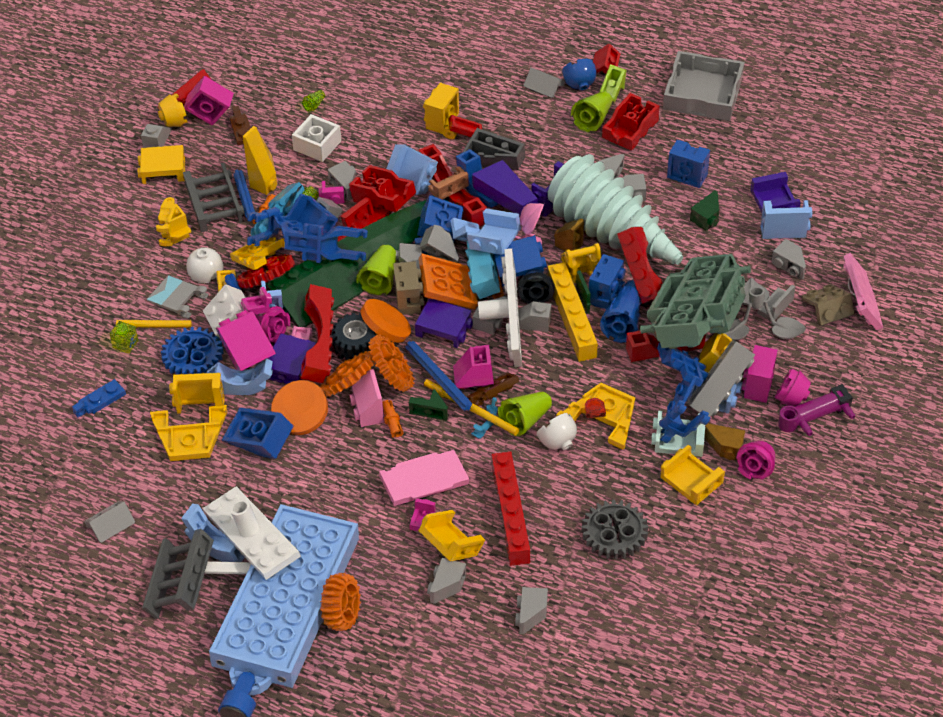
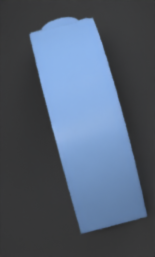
[207,358,273,395]
[181,504,245,562]

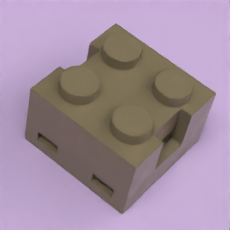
[393,261,424,315]

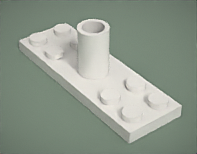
[478,249,522,367]
[202,486,301,580]

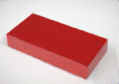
[448,115,482,137]

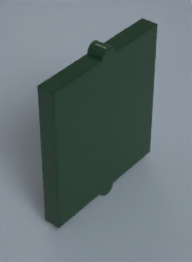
[576,270,591,314]

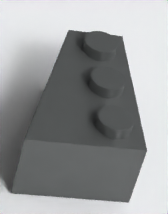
[462,128,526,170]

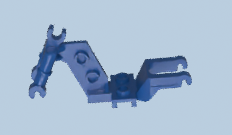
[247,207,368,263]
[657,342,710,443]

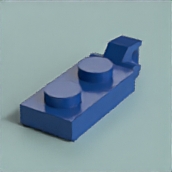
[72,379,126,418]

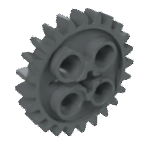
[581,499,648,560]

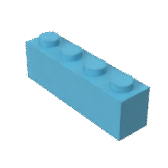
[465,241,500,299]

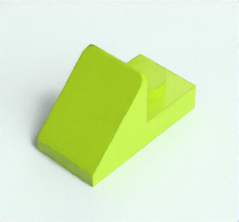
[600,64,627,103]

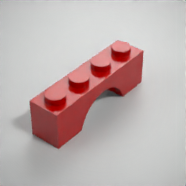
[617,227,663,304]
[626,331,706,362]

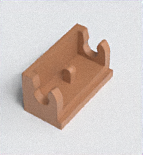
[428,166,468,199]

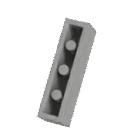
[687,339,755,417]

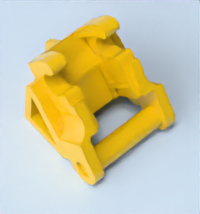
[156,197,191,246]
[560,243,601,284]

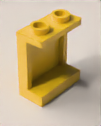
[137,145,185,184]
[169,373,225,414]
[660,445,725,506]
[418,510,485,562]

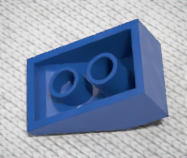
[222,407,294,459]

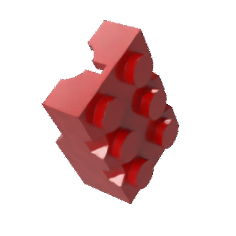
[602,93,660,151]
[349,165,416,212]

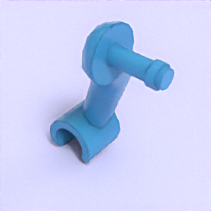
[471,397,498,439]

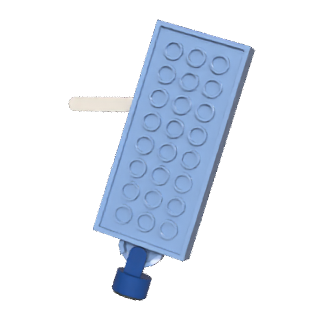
[205,504,359,717]

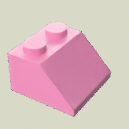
[349,369,384,427]

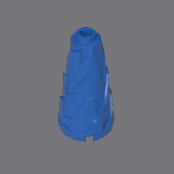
[600,280,641,342]

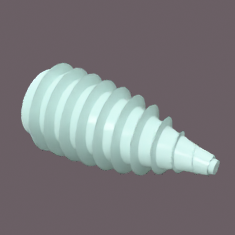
[548,154,683,265]

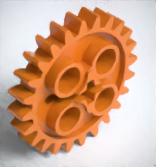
[368,334,415,392]
[320,351,375,397]

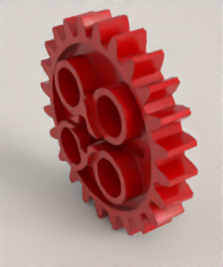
[236,254,295,289]

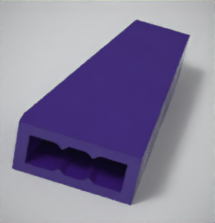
[472,160,538,216]

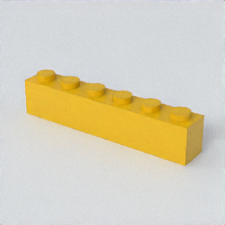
[547,262,598,362]

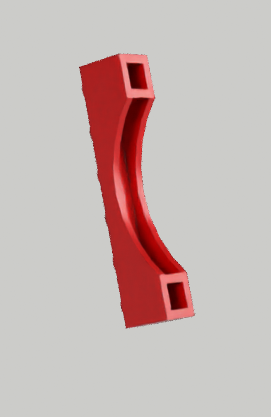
[418,144,487,227]
[300,284,334,383]
[492,451,530,566]

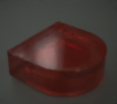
[585,398,606,418]

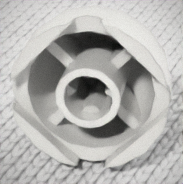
[186,248,224,283]
[536,413,577,450]

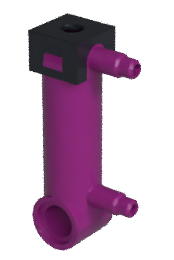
[778,384,855,436]

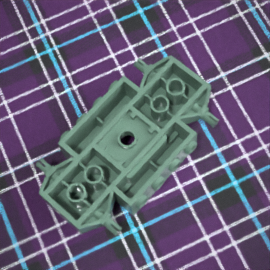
[640,254,751,349]

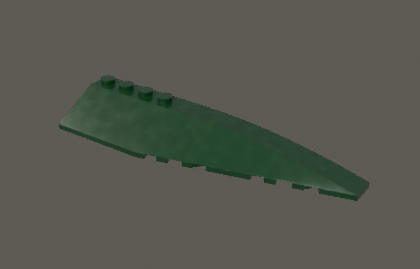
[266,198,449,327]

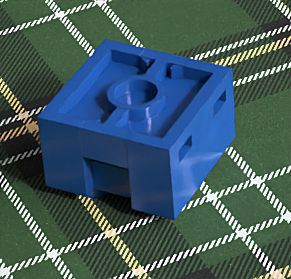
[667,140,710,188]
[417,195,463,243]
[589,254,626,309]

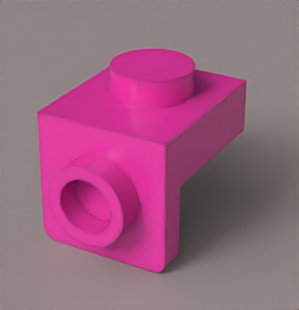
[318,181,345,204]
[241,287,272,315]
[410,499,436,531]

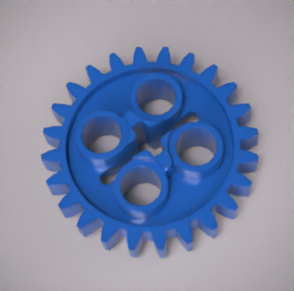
[161,326,224,375]

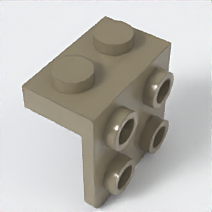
[801,284,854,325]

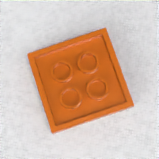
[418,253,478,310]

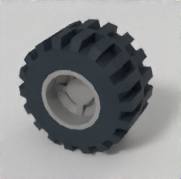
[332,313,378,361]

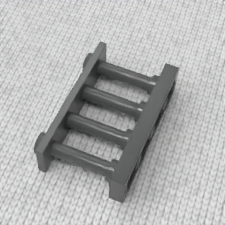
[183,163,245,232]
[142,529,214,619]

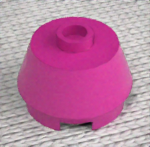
[255,306,290,343]
[774,369,811,407]
[736,440,776,480]

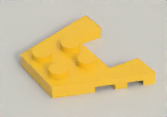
[230,237,285,270]
[556,383,635,450]
[150,405,227,461]

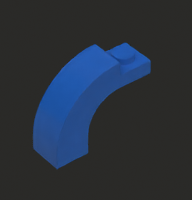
[456,149,498,208]

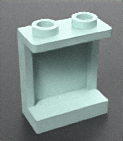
[651,411,705,457]

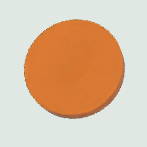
[360,299,411,343]
[271,380,328,435]

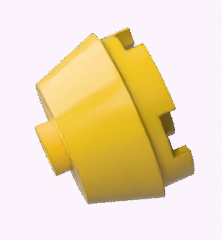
[157,94,188,127]

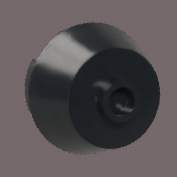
[517,269,555,303]

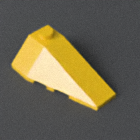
[243,126,277,195]

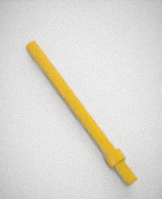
[424,379,519,436]

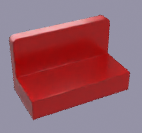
[593,43,621,74]

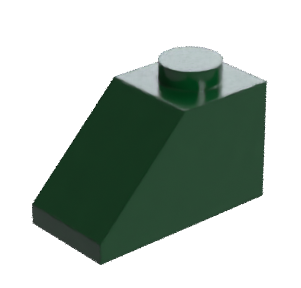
[690,190,719,231]

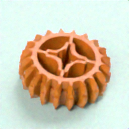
[320,573,361,631]

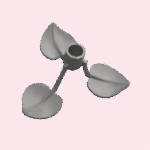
[725,278,806,340]

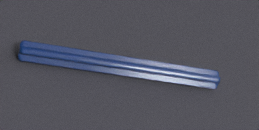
[406,341,472,411]

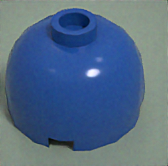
[562,59,597,91]

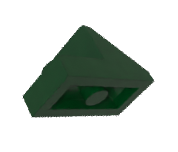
[409,389,448,421]

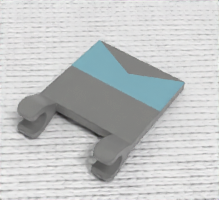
[147,276,209,319]

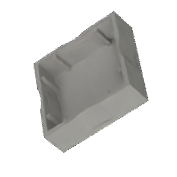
[663,51,745,121]

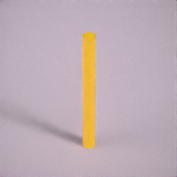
[116,320,192,328]

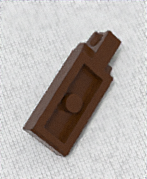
[230,106,251,146]
[467,372,520,406]

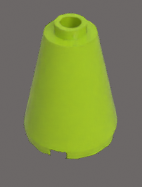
[571,91,613,132]
[357,245,396,296]
[498,391,552,437]

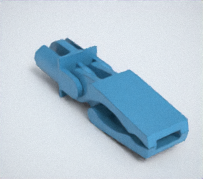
[250,182,304,236]

